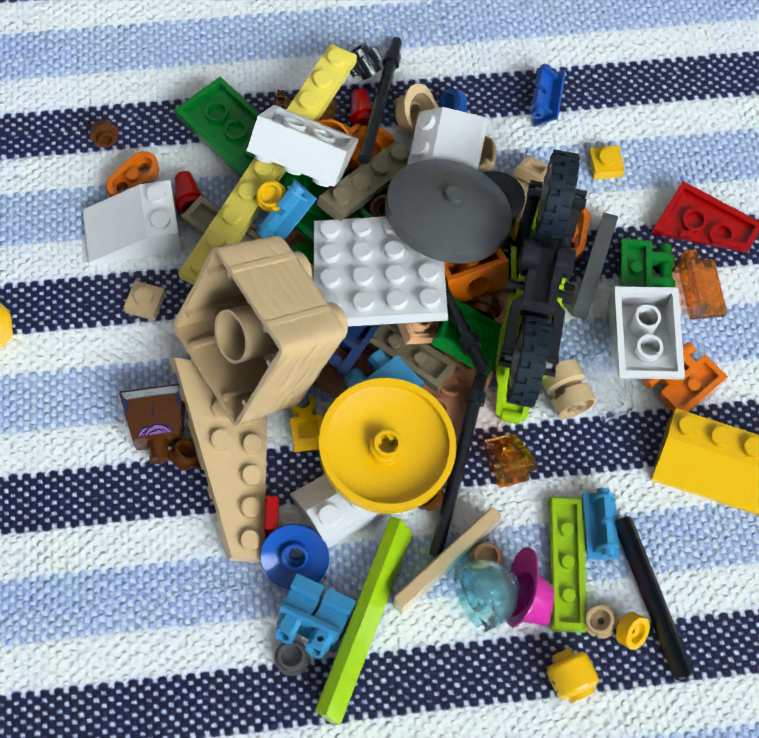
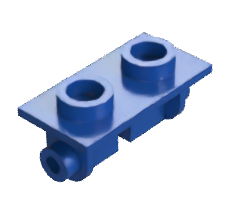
[529,64,566,127]

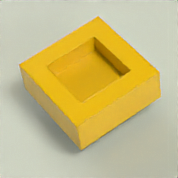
[588,145,625,179]

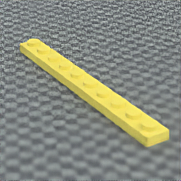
[178,44,357,285]

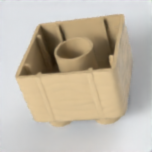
[173,236,348,426]

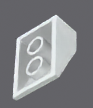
[83,180,182,266]
[608,286,685,379]

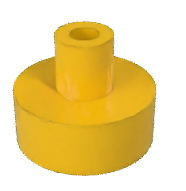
[614,612,650,650]

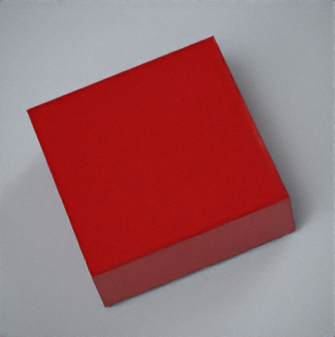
[264,496,279,537]

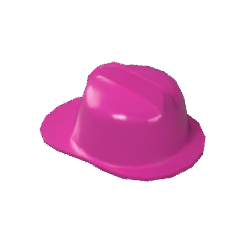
[506,547,554,628]

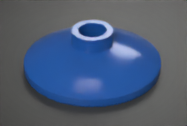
[261,524,329,590]

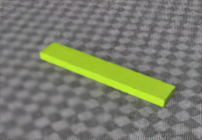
[315,517,413,726]

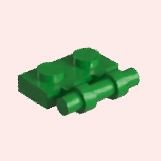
[619,238,676,288]

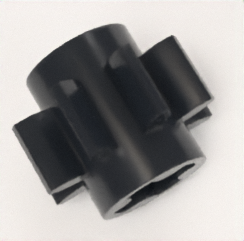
[350,43,383,80]

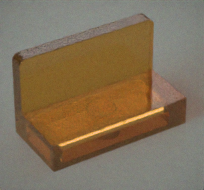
[677,249,727,320]

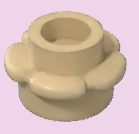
[586,604,619,639]

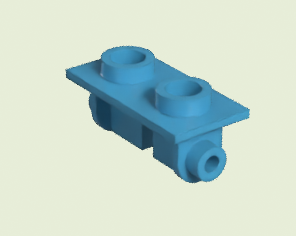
[256,180,317,240]
[582,488,620,560]

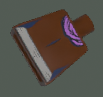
[119,383,186,464]

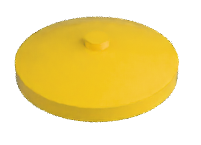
[318,378,456,514]

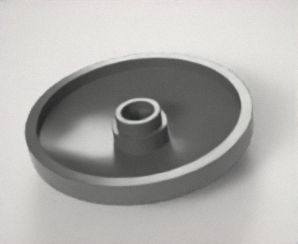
[384,159,512,263]

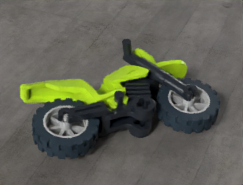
[495,149,587,425]

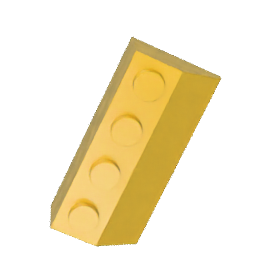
[651,408,759,516]

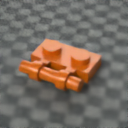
[642,342,728,412]

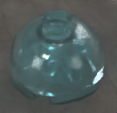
[454,559,519,632]

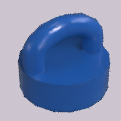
[438,88,468,113]

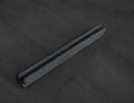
[615,516,694,680]

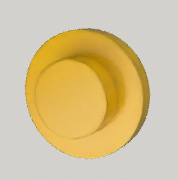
[255,180,287,213]

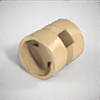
[542,359,597,420]

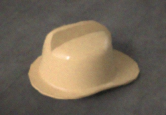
[394,83,440,134]

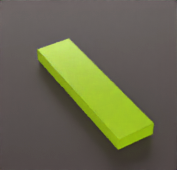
[548,497,587,633]

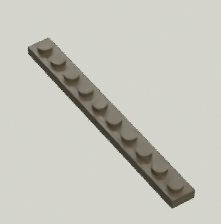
[181,195,457,393]

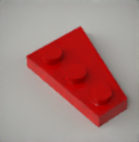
[651,181,759,253]

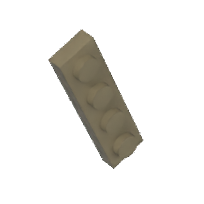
[316,141,410,221]

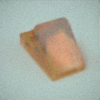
[484,433,537,488]

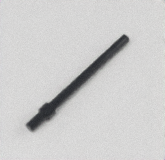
[358,37,403,164]
[446,283,489,374]
[429,371,488,557]

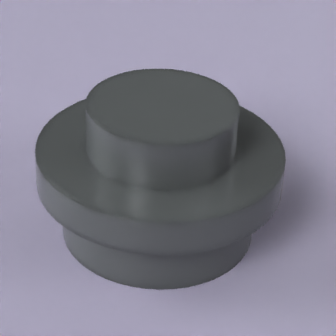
[274,640,310,676]

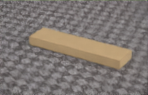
[393,507,502,615]

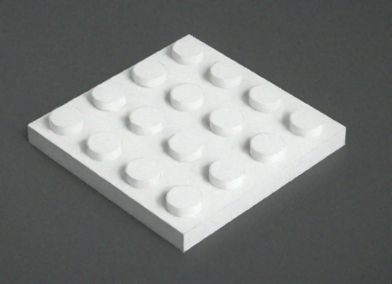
[314,216,448,326]

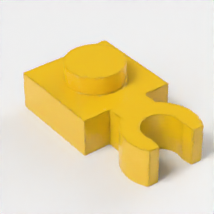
[289,396,323,452]

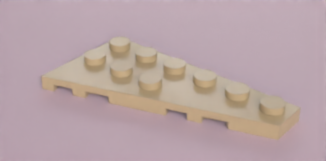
[171,357,267,564]

